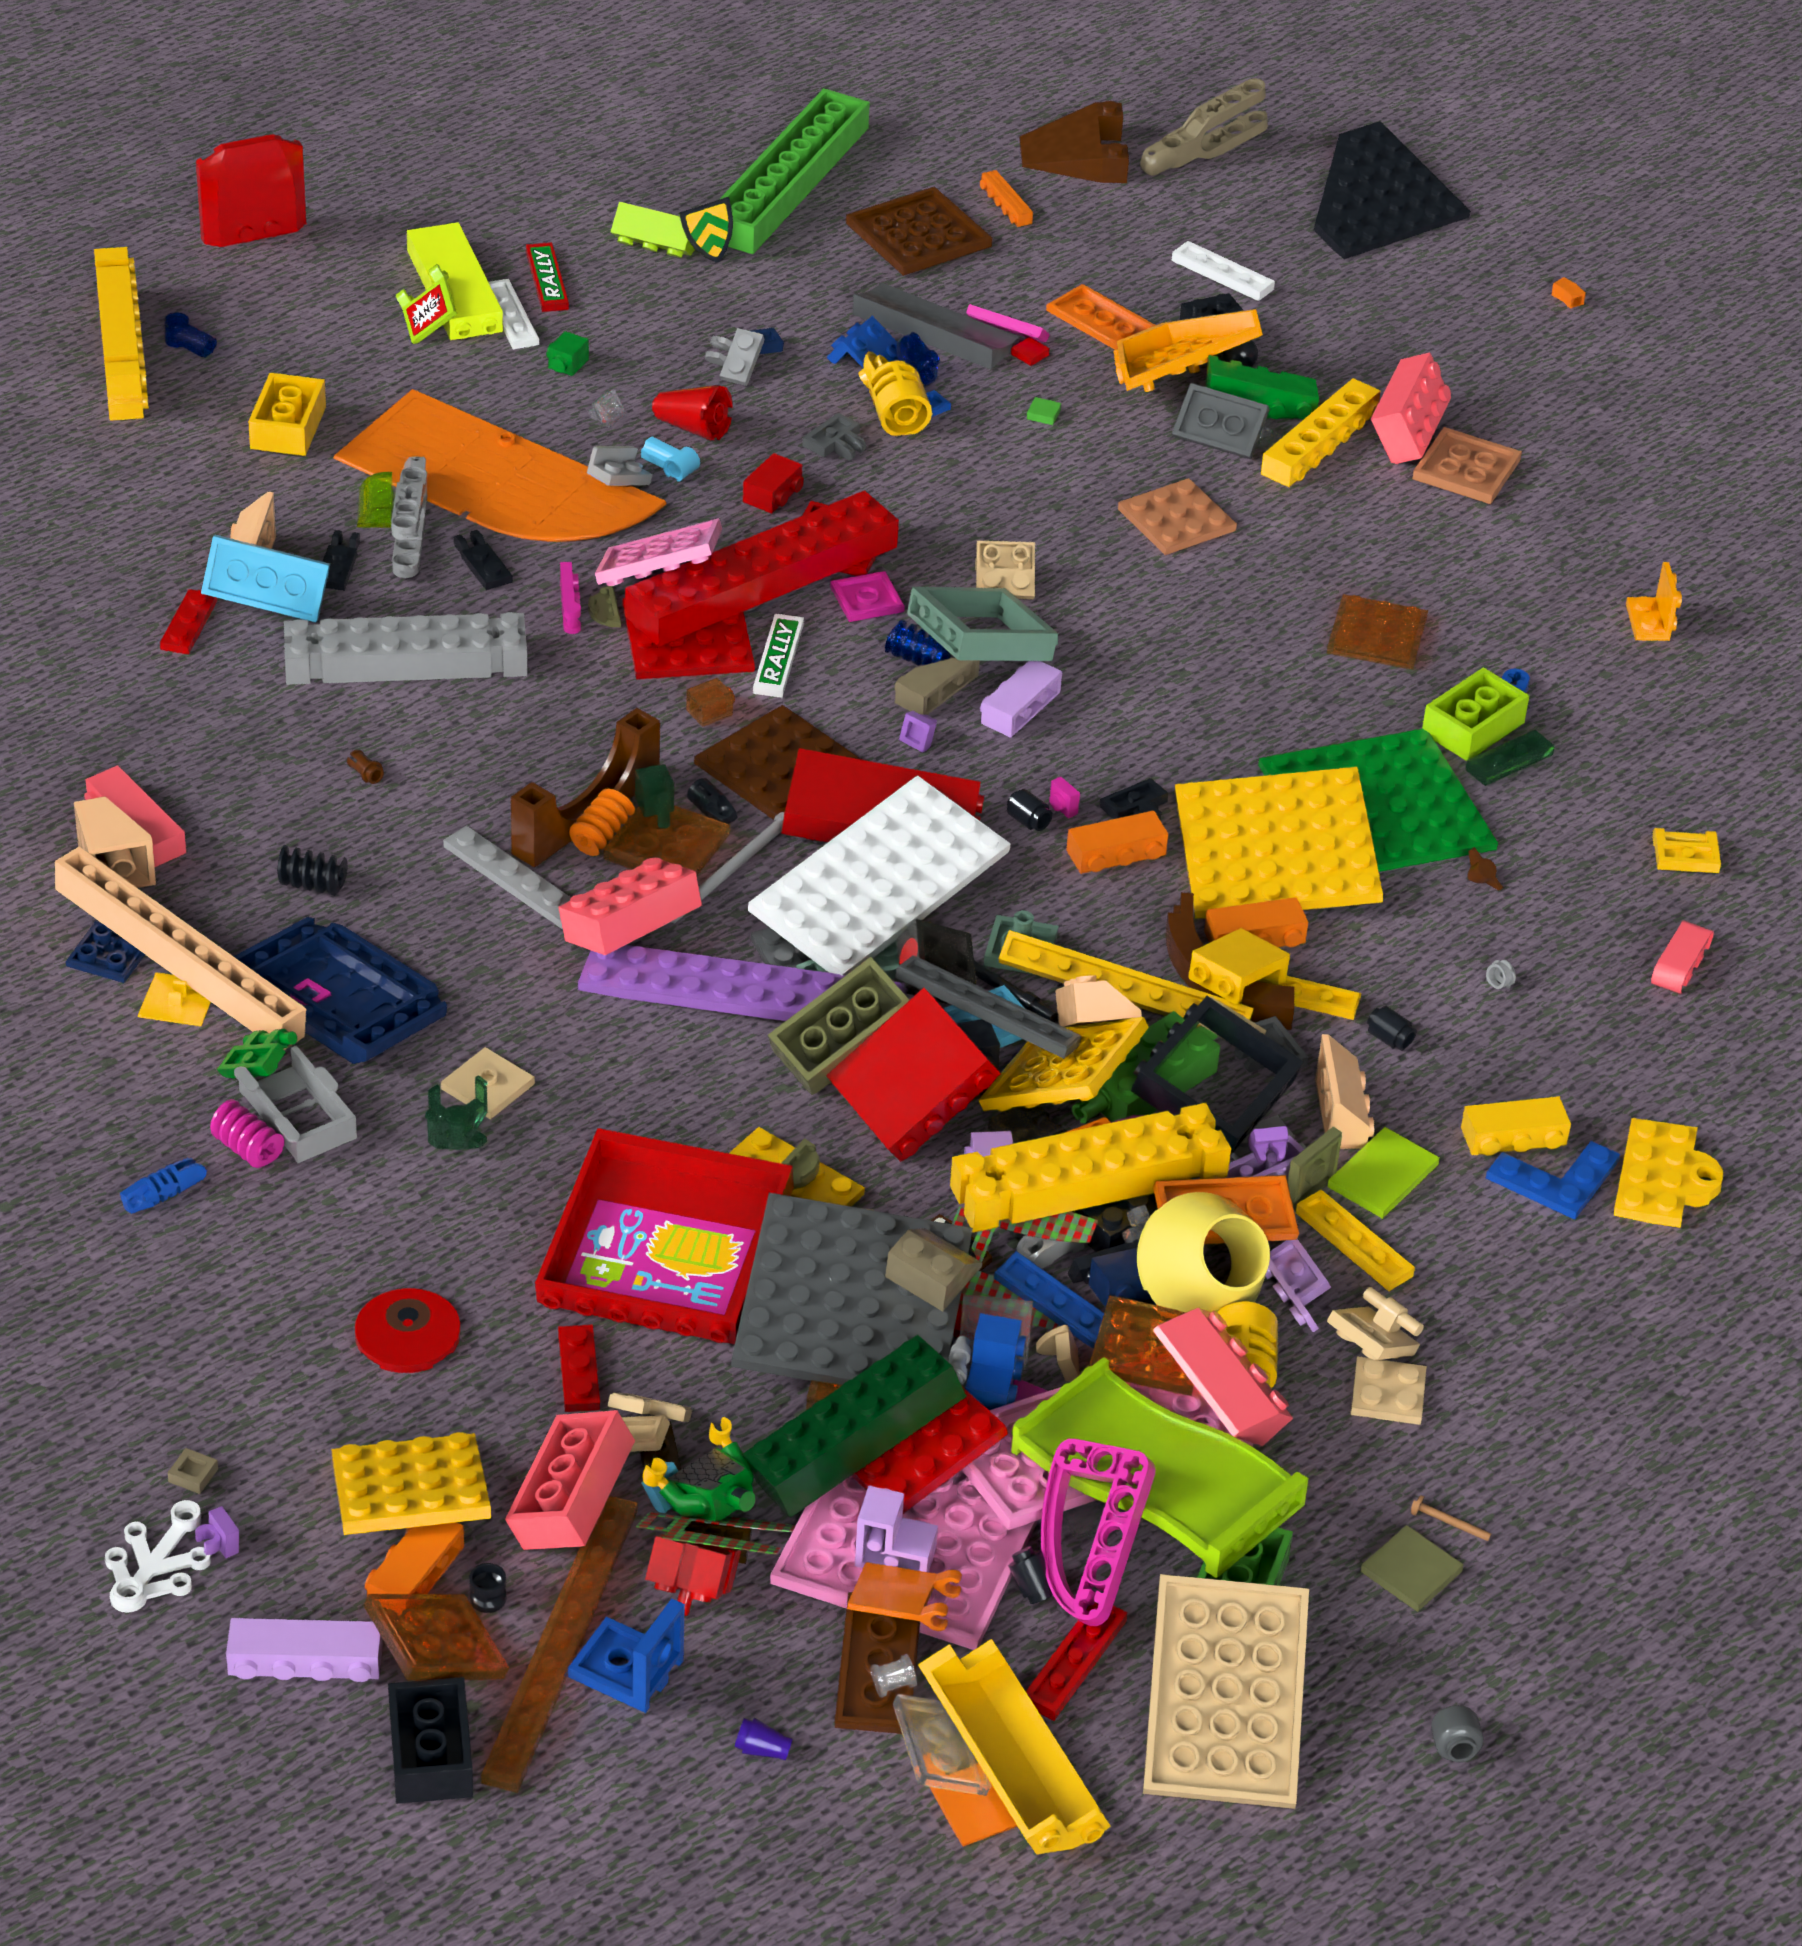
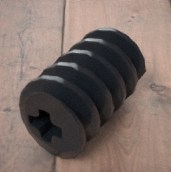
[277,845,348,896]

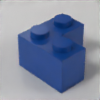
[965,1313,1027,1410]

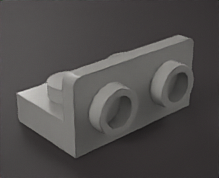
[587,446,653,486]

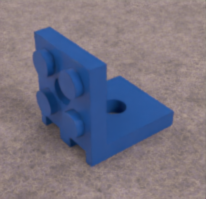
[568,1598,685,1713]

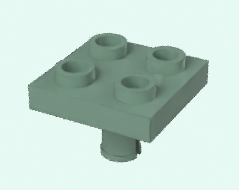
[983,910,1059,975]

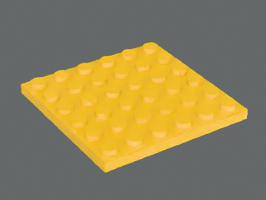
[1175,767,1383,918]

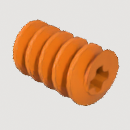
[569,788,635,856]

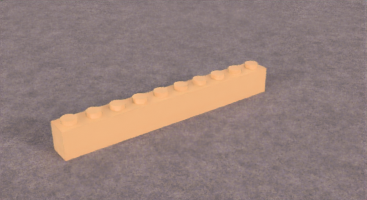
[55,847,306,1050]

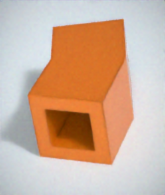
[1551,277,1586,308]

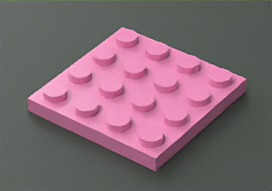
[595,518,722,586]

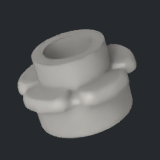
[1486,960,1516,989]

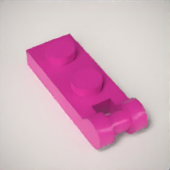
[560,562,581,634]

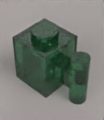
[635,764,674,828]

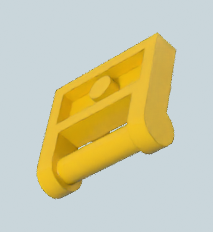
[1652,828,1721,873]

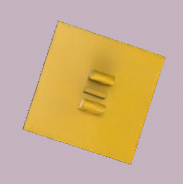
[138,972,211,1026]

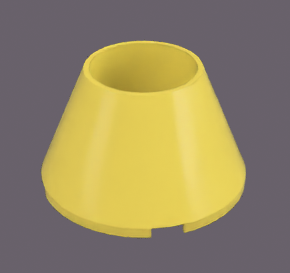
[1137,1192,1270,1320]

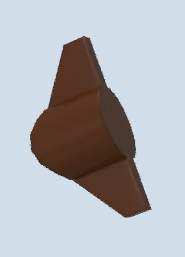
[1467,847,1503,891]

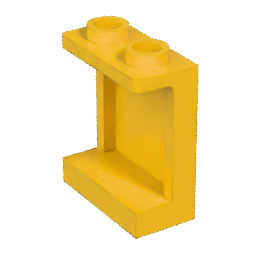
[1188,928,1290,1004]

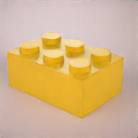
[248,373,326,456]

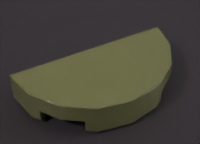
[588,586,621,628]
[781,1138,820,1190]

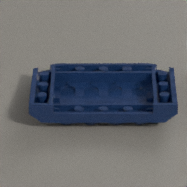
[233,917,447,1064]

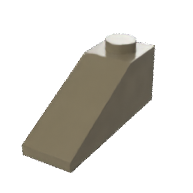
[895,658,980,715]

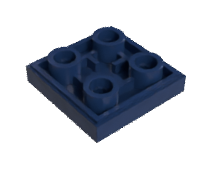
[66,921,145,983]

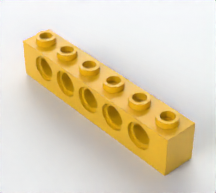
[1261,378,1381,487]

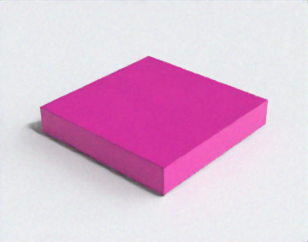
[830,571,905,622]

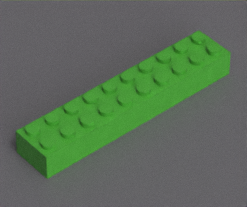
[720,88,870,254]

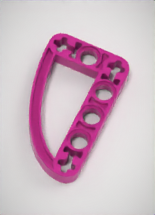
[1041,1439,1156,1626]

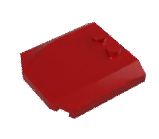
[196,134,307,247]

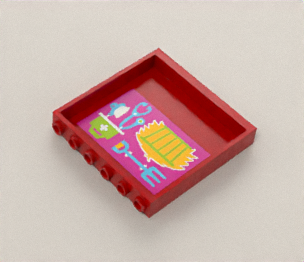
[535,1128,794,1344]

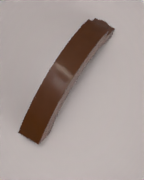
[1165,892,1294,1030]

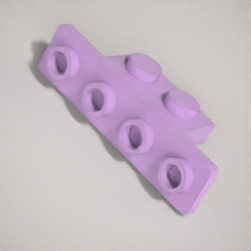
[1265,1239,1331,1332]

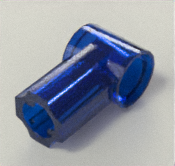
[164,312,217,358]

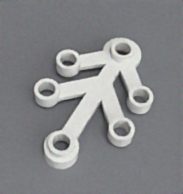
[105,1500,211,1612]

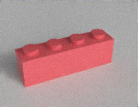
[84,765,186,867]

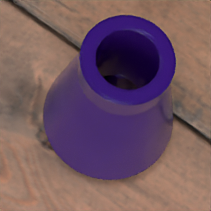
[734,1717,793,1761]

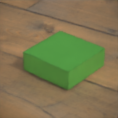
[1027,397,1061,425]

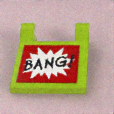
[396,264,457,344]

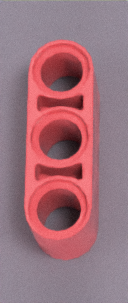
[1651,920,1714,994]

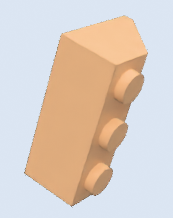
[231,492,276,549]
[1055,975,1142,1028]
[1315,1034,1374,1149]

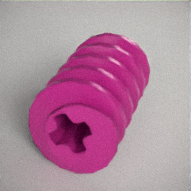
[210,1099,284,1168]

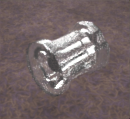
[870,1654,917,1697]

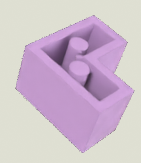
[855,1486,938,1572]

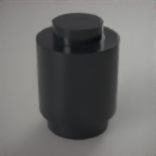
[1007,789,1053,831]
[1367,1006,1417,1051]
[1008,1546,1053,1604]

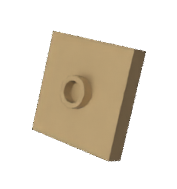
[441,1047,535,1119]

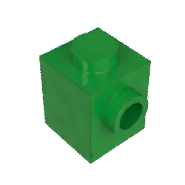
[546,331,589,376]

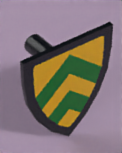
[679,197,733,262]

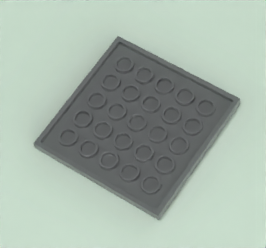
[731,1193,973,1386]

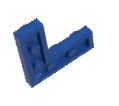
[1486,1141,1621,1220]

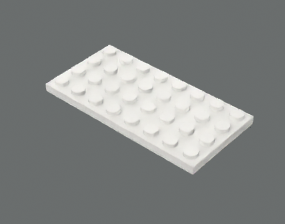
[748,775,1011,976]

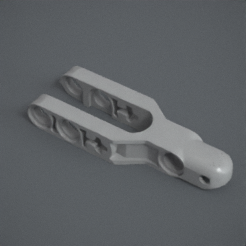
[391,456,427,578]

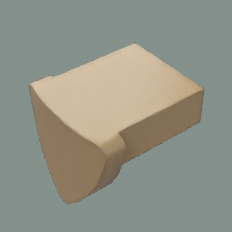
[1036,1325,1080,1381]

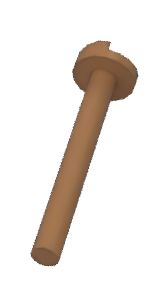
[1411,1495,1491,1541]

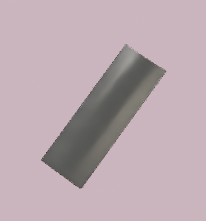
[853,283,1019,370]

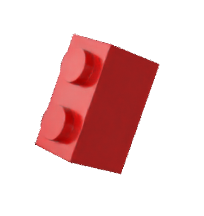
[743,453,804,514]

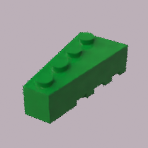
[1205,355,1319,420]

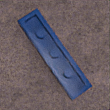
[994,1251,1125,1354]

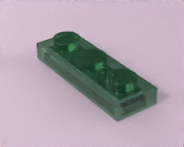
[1465,730,1555,786]

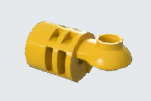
[859,351,932,436]
[1217,1301,1278,1389]

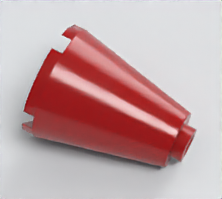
[652,385,733,441]

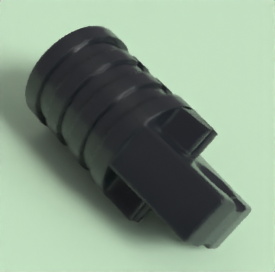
[687,778,738,827]

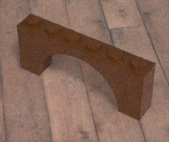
[511,708,660,868]

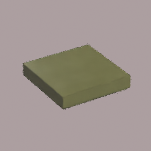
[1287,1127,1342,1211]
[1360,1525,1464,1612]

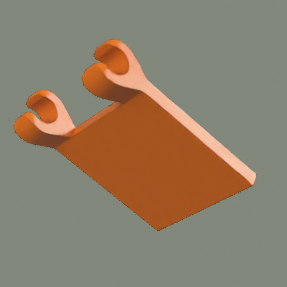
[847,1562,962,1631]
[919,1755,1018,1846]

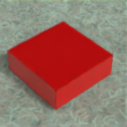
[1011,337,1050,366]

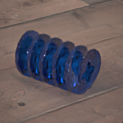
[885,619,951,666]

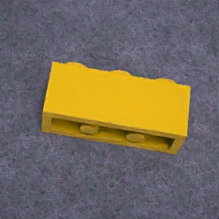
[1461,1096,1571,1156]

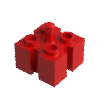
[645,1532,741,1616]

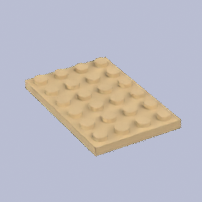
[1143,1574,1309,1809]

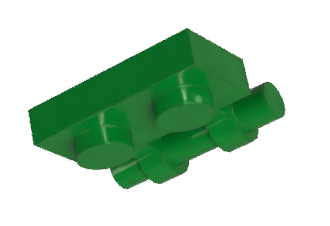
[217,1029,297,1078]

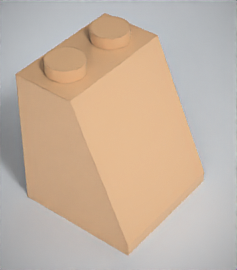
[74,797,156,888]

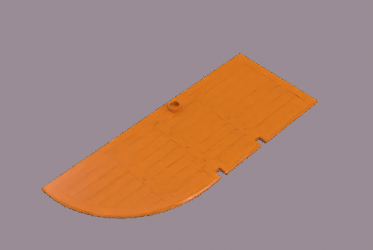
[333,389,667,542]

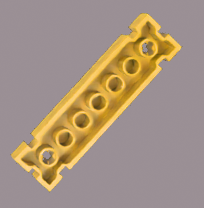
[94,247,149,420]
[950,1103,1231,1233]

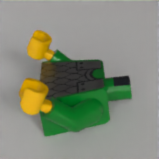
[642,1417,755,1522]

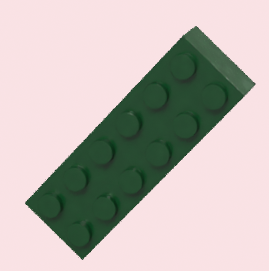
[742,1335,967,1518]

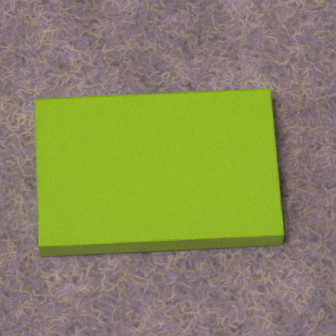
[1327,1127,1440,1219]

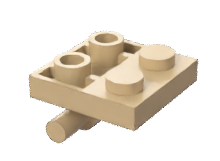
[975,541,1035,599]
[1327,1287,1424,1361]

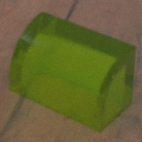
[357,472,393,528]

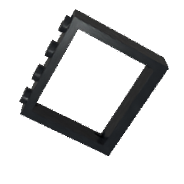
[1131,996,1304,1156]

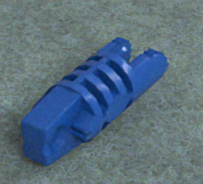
[120,1157,207,1214]

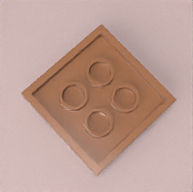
[1412,427,1522,504]
[1118,478,1237,555]

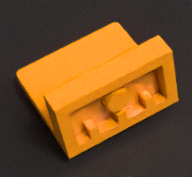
[1626,562,1682,641]

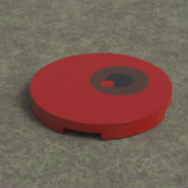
[355,1288,461,1373]

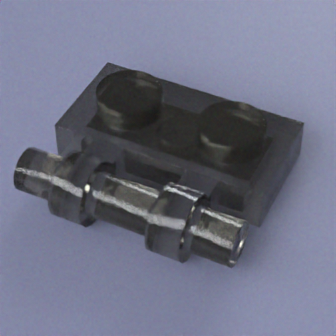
[988,1106,1067,1144]

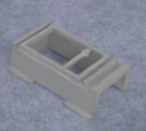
[234,1045,357,1163]

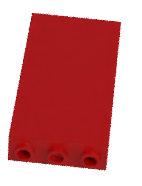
[782,748,985,842]

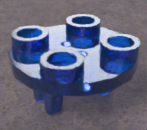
[896,332,940,387]

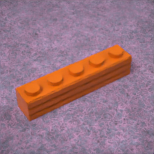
[980,170,1033,227]

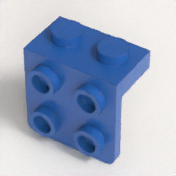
[827,315,908,368]

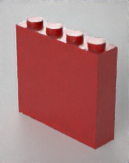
[826,987,1001,1162]

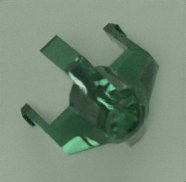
[425,1075,488,1150]

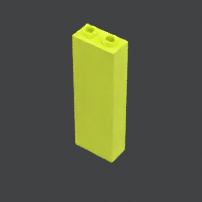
[407,222,503,340]

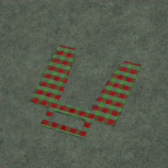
[952,1207,1098,1330]
[636,1512,796,1555]

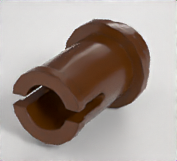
[347,749,384,784]

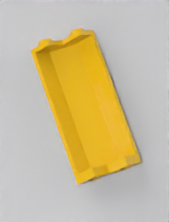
[918,1639,1111,1855]

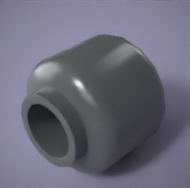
[1431,1705,1484,1762]

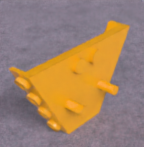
[1114,309,1263,392]

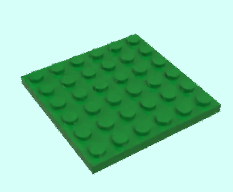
[1258,729,1498,872]

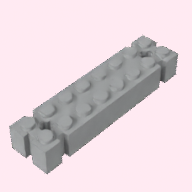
[284,612,527,685]

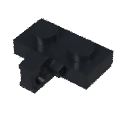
[1100,778,1168,821]

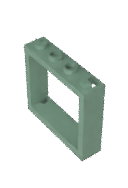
[907,587,1058,661]

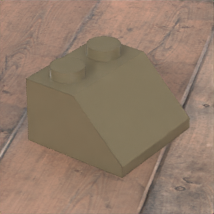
[885,1228,982,1312]

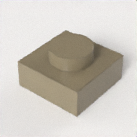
[168,1448,218,1494]

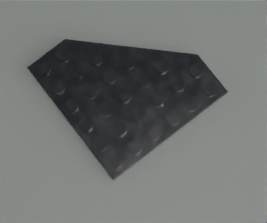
[1314,121,1471,259]

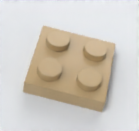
[1351,1356,1427,1425]

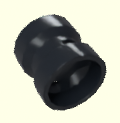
[469,1563,507,1613]

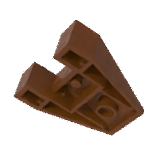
[1019,101,1129,183]

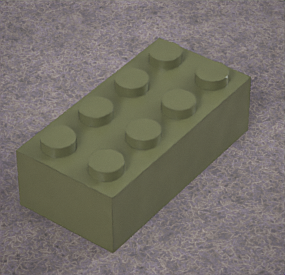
[768,957,909,1095]

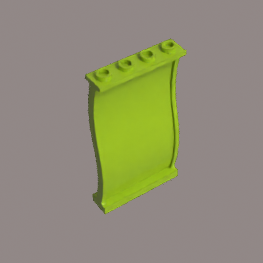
[1011,1357,1309,1578]

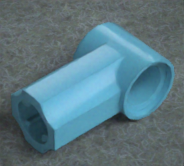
[641,436,700,482]

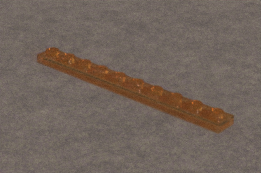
[481,1496,638,1793]

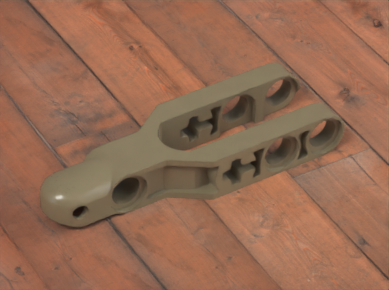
[1140,78,1268,176]

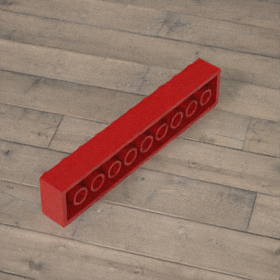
[625,490,899,647]

